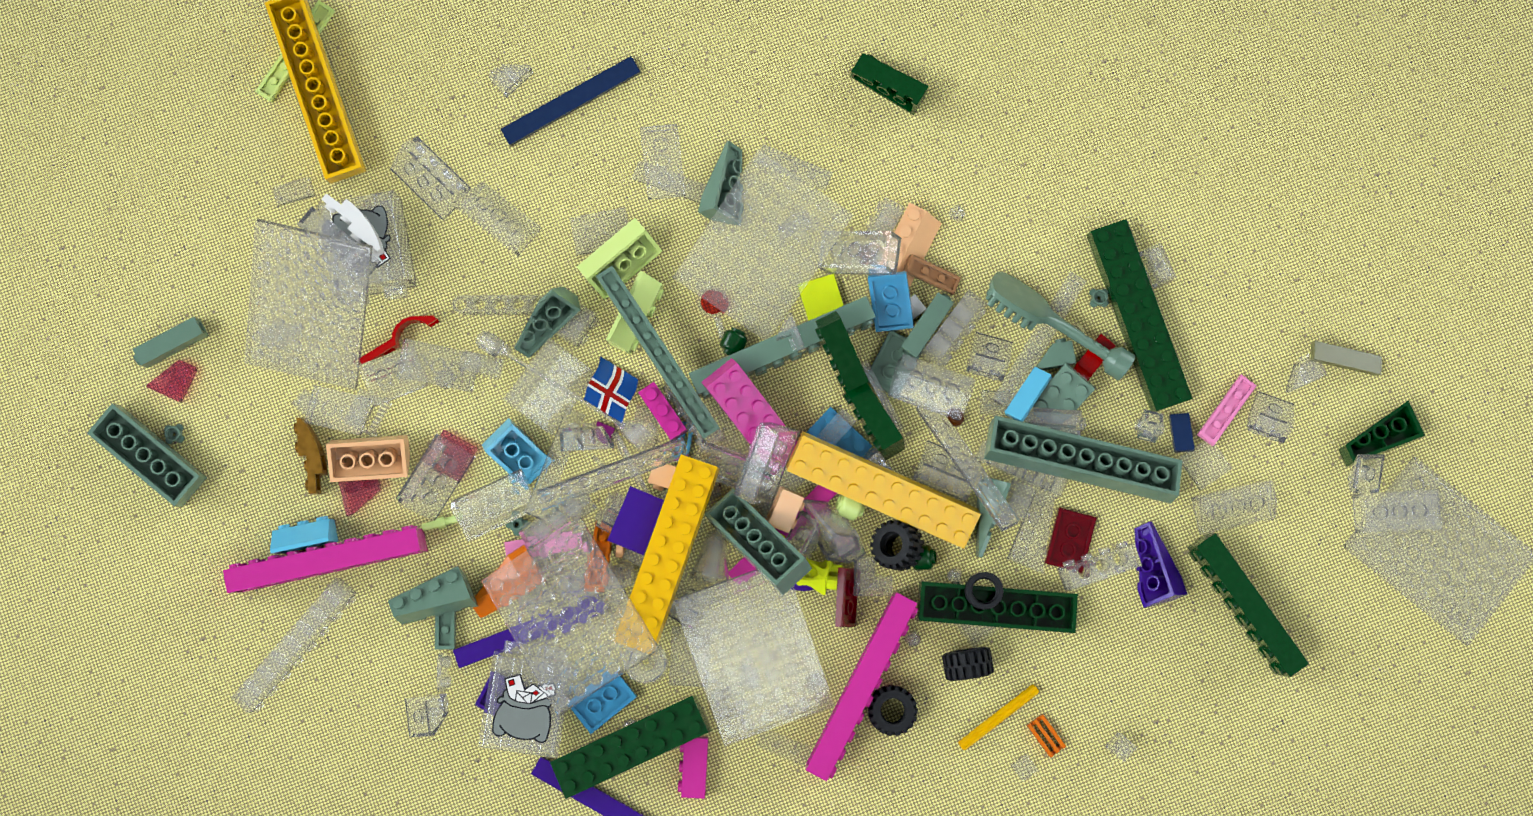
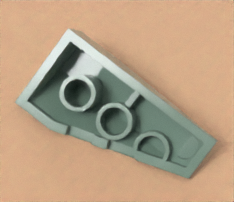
[698,141,744,225]
[514,287,581,358]
[976,477,1011,558]

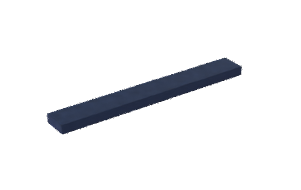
[500,56,641,147]

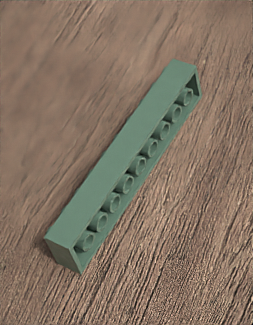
[689,296,876,400]
[984,415,1183,504]

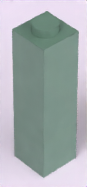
[898,292,954,362]
[132,317,209,368]

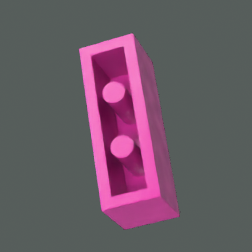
[638,382,688,442]
[678,737,709,799]

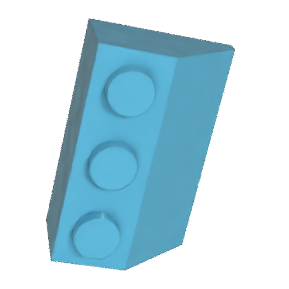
[270,516,339,554]

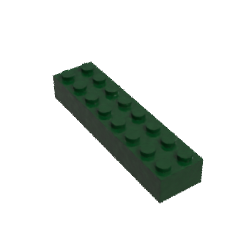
[1187,533,1309,677]
[917,581,1078,633]
[550,695,712,799]

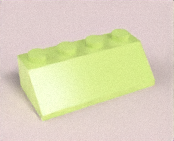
[577,218,662,300]
[606,270,665,354]

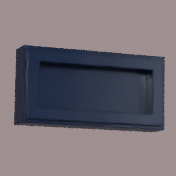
[1169,413,1195,453]

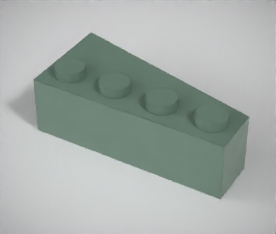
[388,566,478,625]

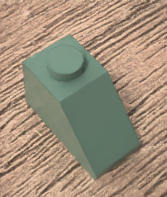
[1035,338,1076,370]

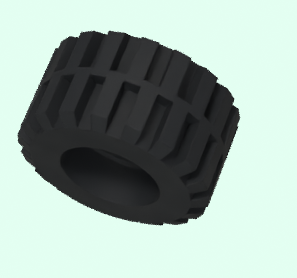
[870,520,924,571]
[942,647,994,681]
[867,685,918,736]

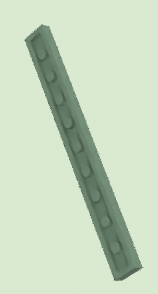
[596,266,720,439]

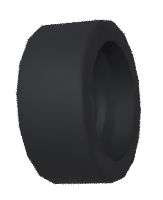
[965,572,1004,610]

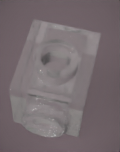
[1134,409,1164,443]

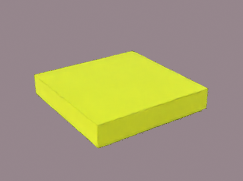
[797,274,844,321]

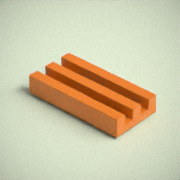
[1026,714,1066,758]

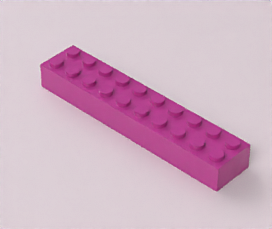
[223,525,428,593]
[804,592,918,781]

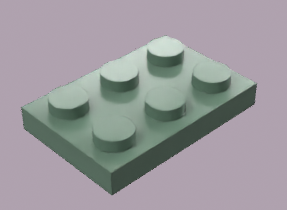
[1031,363,1096,430]

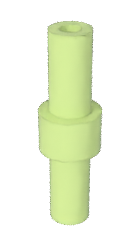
[421,514,461,531]

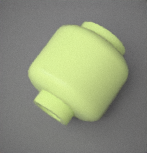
[835,495,865,521]

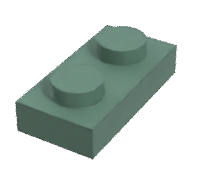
[435,611,456,650]

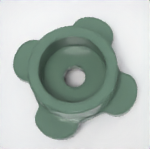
[1089,289,1109,308]
[164,424,185,444]
[505,513,529,536]

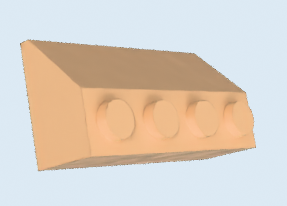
[874,202,942,288]
[326,435,410,482]

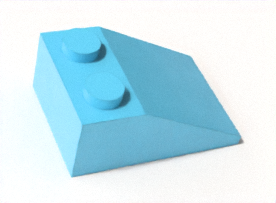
[482,418,553,488]

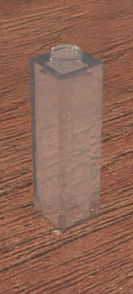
[1010,407,1086,436]

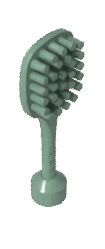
[986,272,1135,381]

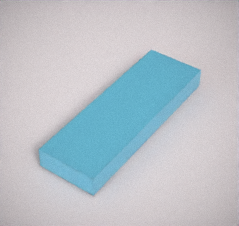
[1005,367,1052,422]

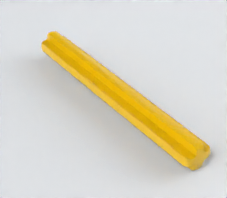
[958,684,1039,750]

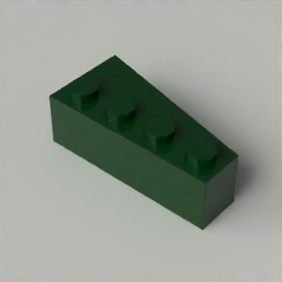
[850,53,929,115]
[815,311,869,392]
[842,383,905,460]
[1339,400,1425,467]

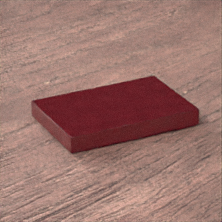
[1044,507,1097,574]
[835,568,859,627]

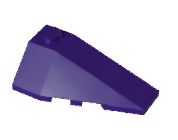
[1134,522,1188,608]

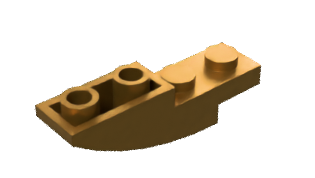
[294,418,328,495]

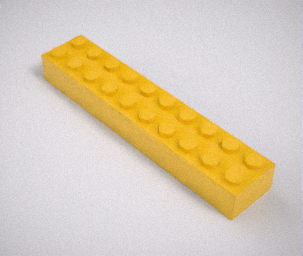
[264,0,366,184]
[786,431,981,549]
[614,455,720,655]

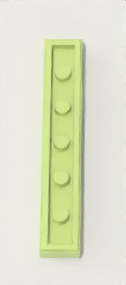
[255,0,335,103]

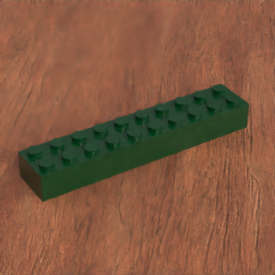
[1086,219,1193,413]

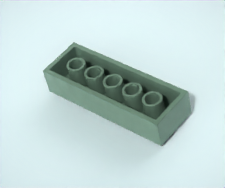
[87,403,207,507]
[704,489,812,595]

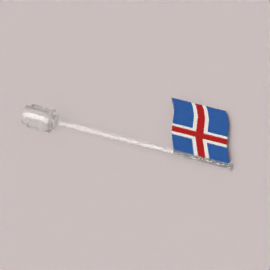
[475,331,638,429]

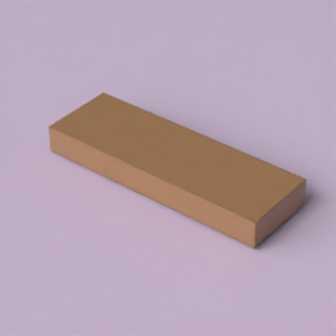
[904,254,961,295]

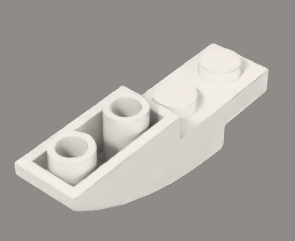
[321,194,384,255]

